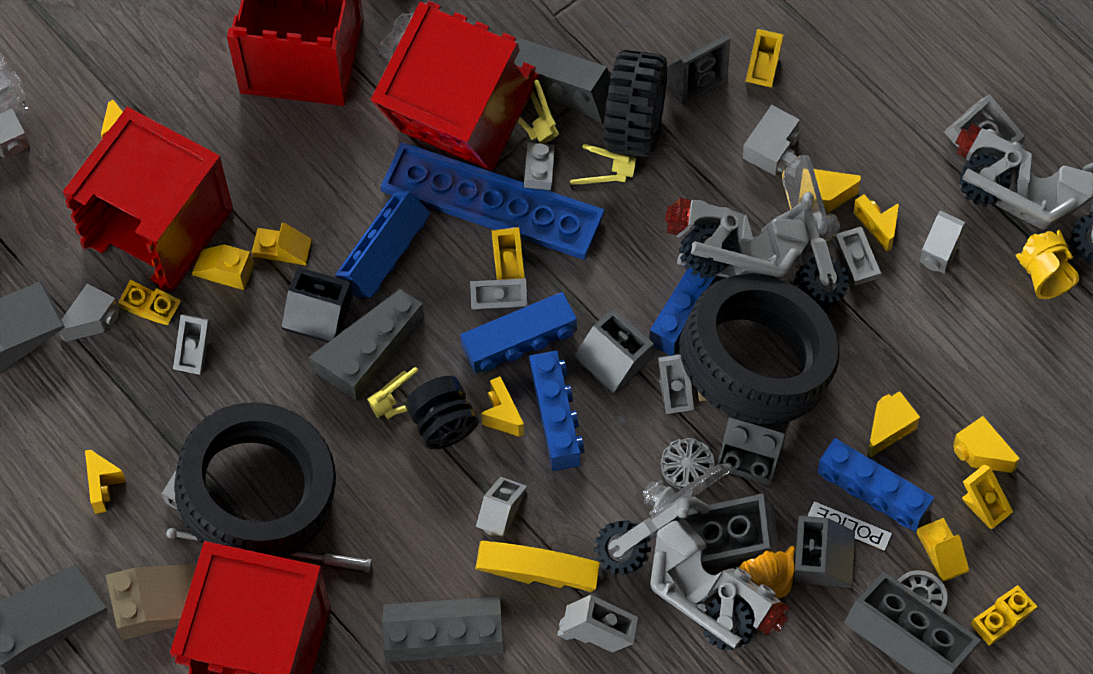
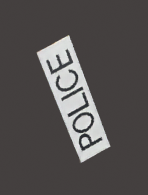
[808,501,892,551]

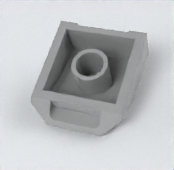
[944,94,1025,158]

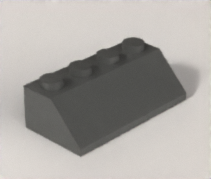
[844,572,981,674]
[382,596,504,662]

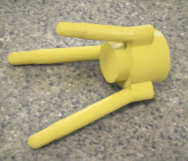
[517,80,559,144]
[570,144,636,185]
[367,367,418,420]

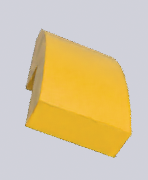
[117,279,181,325]
[970,585,1038,646]

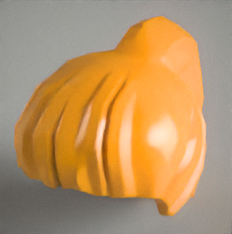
[739,546,795,598]

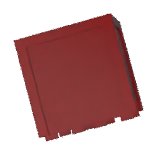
[227,0,364,106]
[370,0,540,172]
[63,107,233,293]
[170,541,331,674]

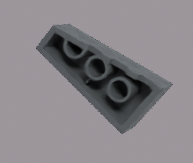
[514,37,611,123]
[309,289,424,401]

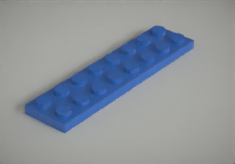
[380,142,605,260]

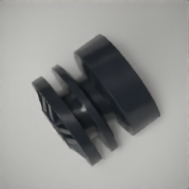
[405,376,479,450]

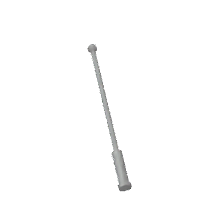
[166,528,372,573]

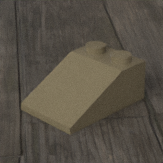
[106,564,196,641]

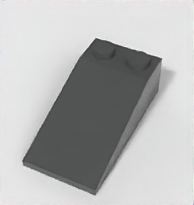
[655,493,779,569]
[0,564,107,674]

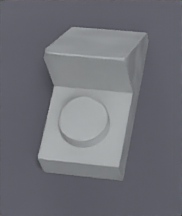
[173,314,213,375]
[658,354,694,414]

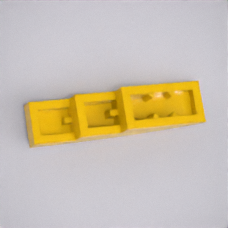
[475,541,600,592]

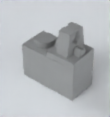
[743,105,804,176]
[557,595,638,653]

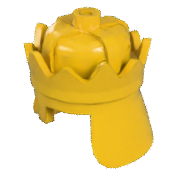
[1016,230,1079,299]

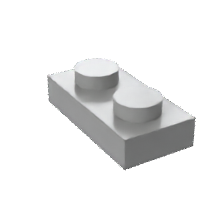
[524,143,555,190]
[835,227,881,286]
[470,279,527,310]

